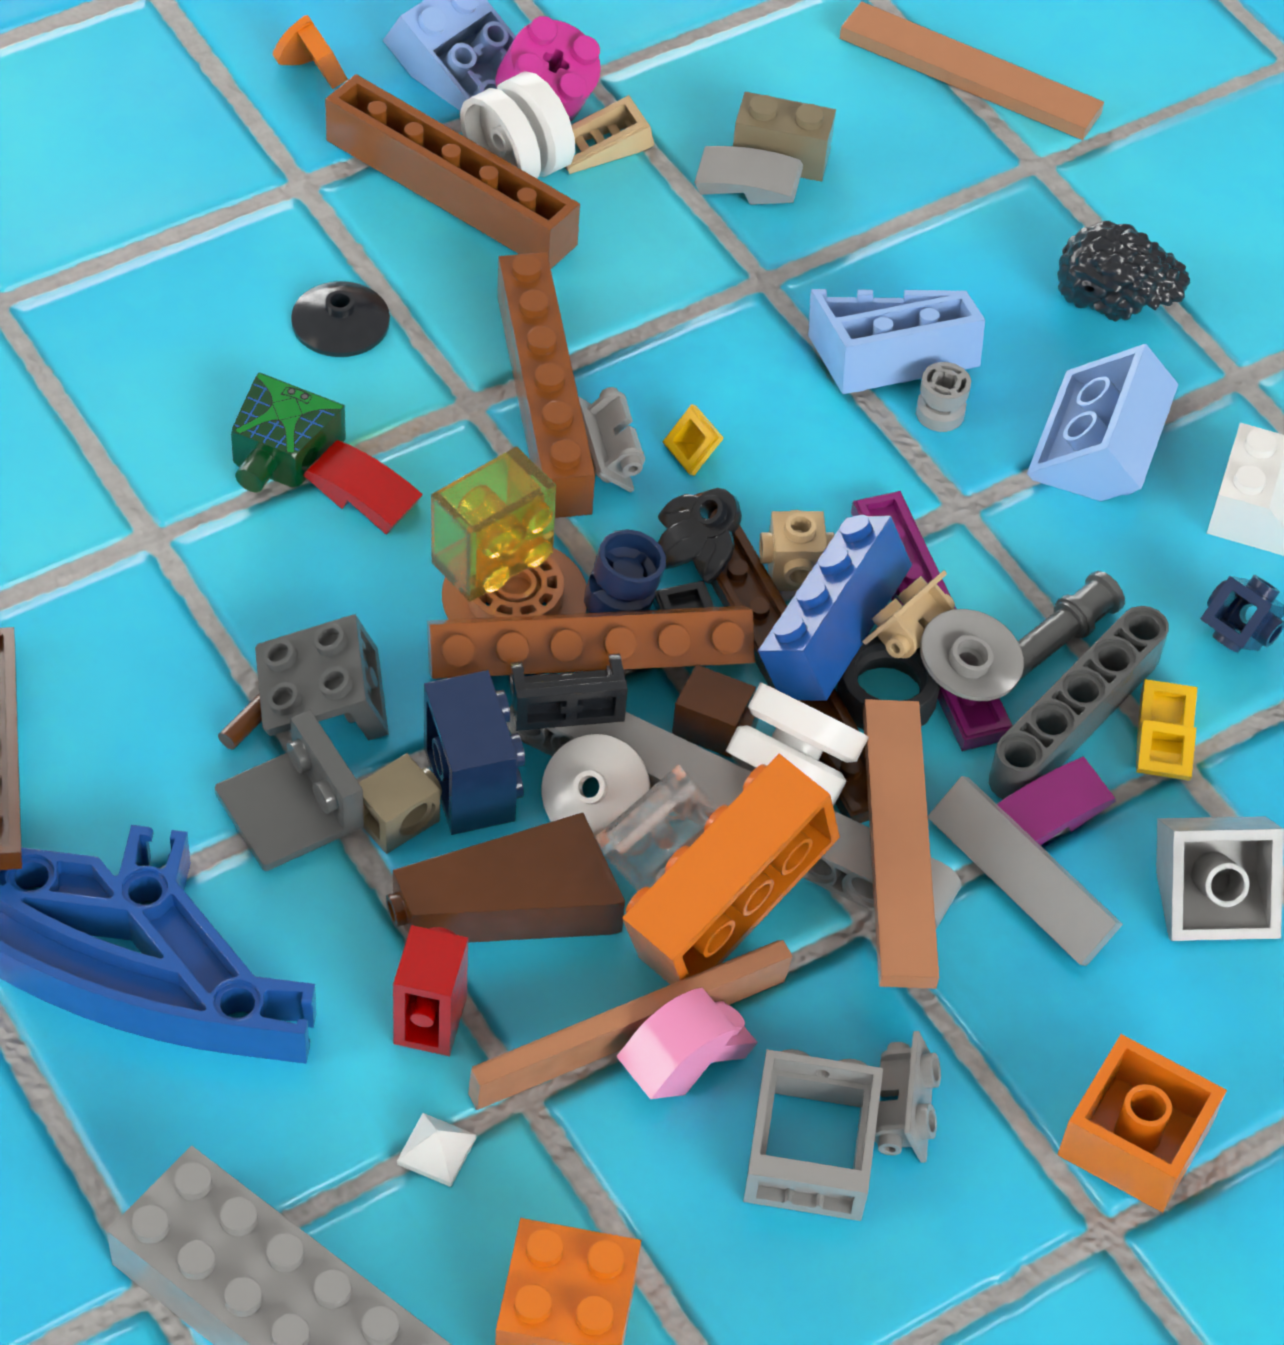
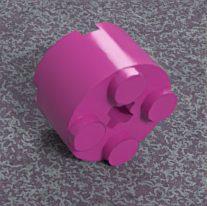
[495,16,601,122]

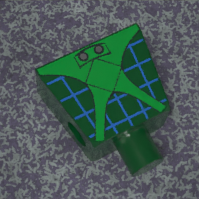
[231,372,346,493]

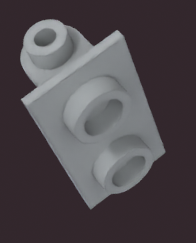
[578,387,645,492]
[874,1031,941,1163]

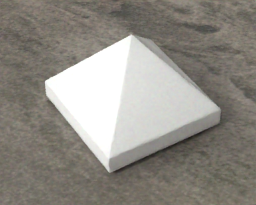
[397,1113,476,1187]

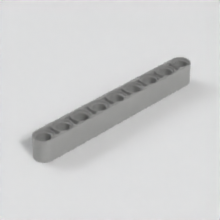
[507,674,961,929]

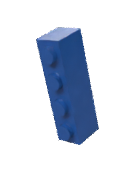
[758,515,912,700]

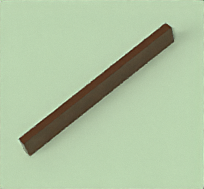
[695,491,869,823]

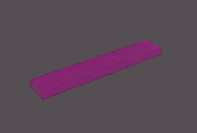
[851,491,1013,751]

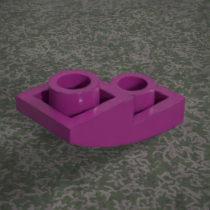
[997,756,1116,846]

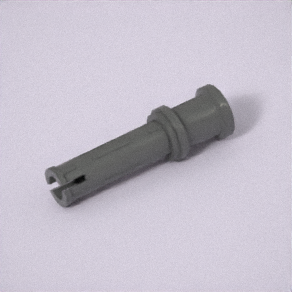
[1018,571,1125,680]

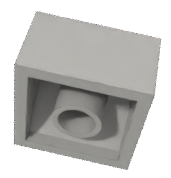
[1156,816,1284,941]

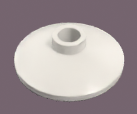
[541,734,650,844]

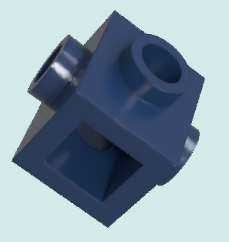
[1200,575,1284,653]

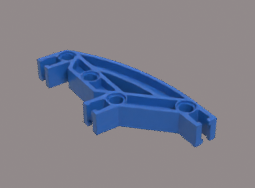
[0,825,317,1064]

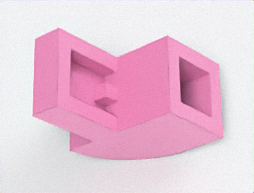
[616,988,758,1099]

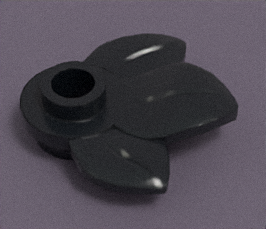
[658,488,742,584]

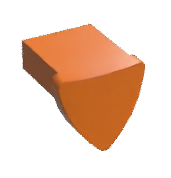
[272,15,348,89]

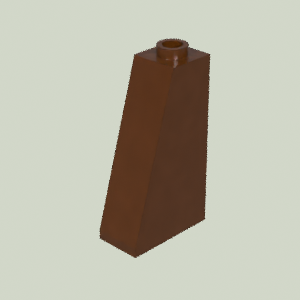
[386,812,625,943]

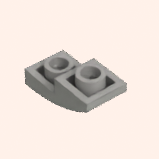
[694,146,803,205]

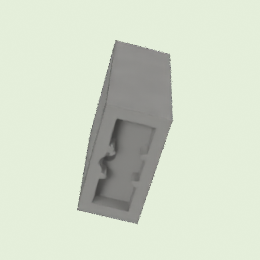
[743,1049,883,1221]

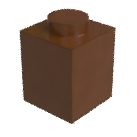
[672,664,759,758]

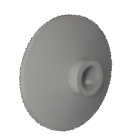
[920,609,1024,701]

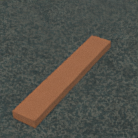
[839,1,1104,140]
[863,699,939,989]
[468,940,793,1110]

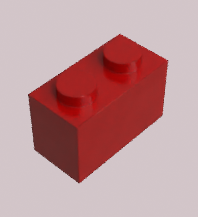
[393,925,468,1056]

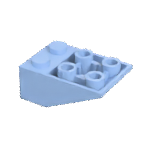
[383,0,516,111]

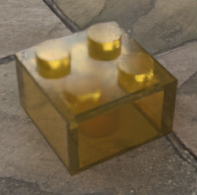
[431,446,556,602]

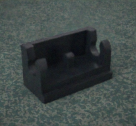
[509,653,628,731]

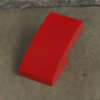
[303,440,423,535]

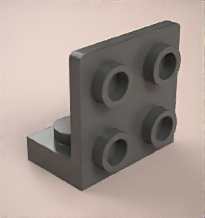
[255,614,389,741]
[215,710,364,871]

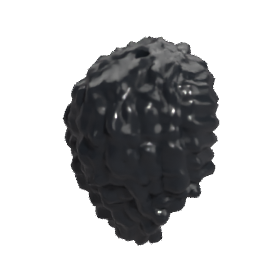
[1057,221,1190,322]

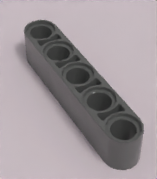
[989,606,1169,799]

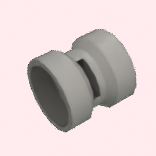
[916,362,971,432]

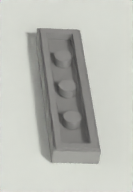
[928,776,1123,966]

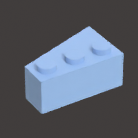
[808,289,985,394]

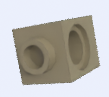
[358,753,442,854]

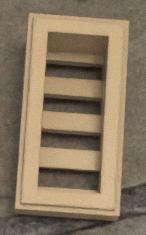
[565,95,655,174]

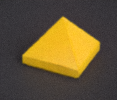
[662,404,724,476]

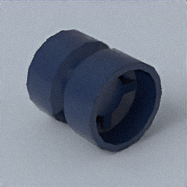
[584,529,666,613]

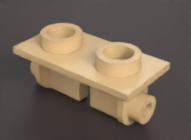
[862,570,955,658]

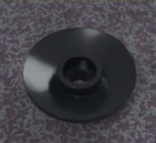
[291,281,390,357]

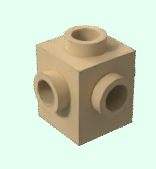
[759,510,834,591]

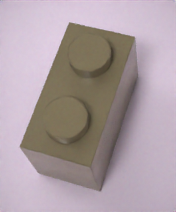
[733,92,836,182]

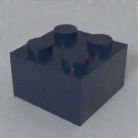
[424,670,525,835]

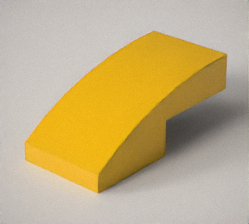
[1136,679,1198,781]

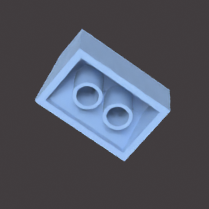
[1027,344,1179,501]

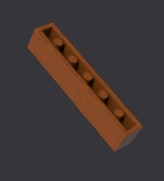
[325,74,580,269]
[497,252,595,519]
[427,606,755,679]

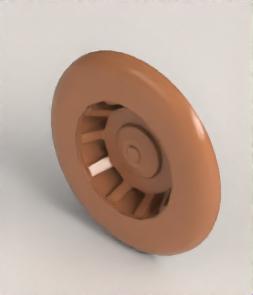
[442,538,587,620]

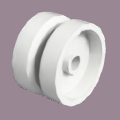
[460,71,575,179]
[726,682,869,806]

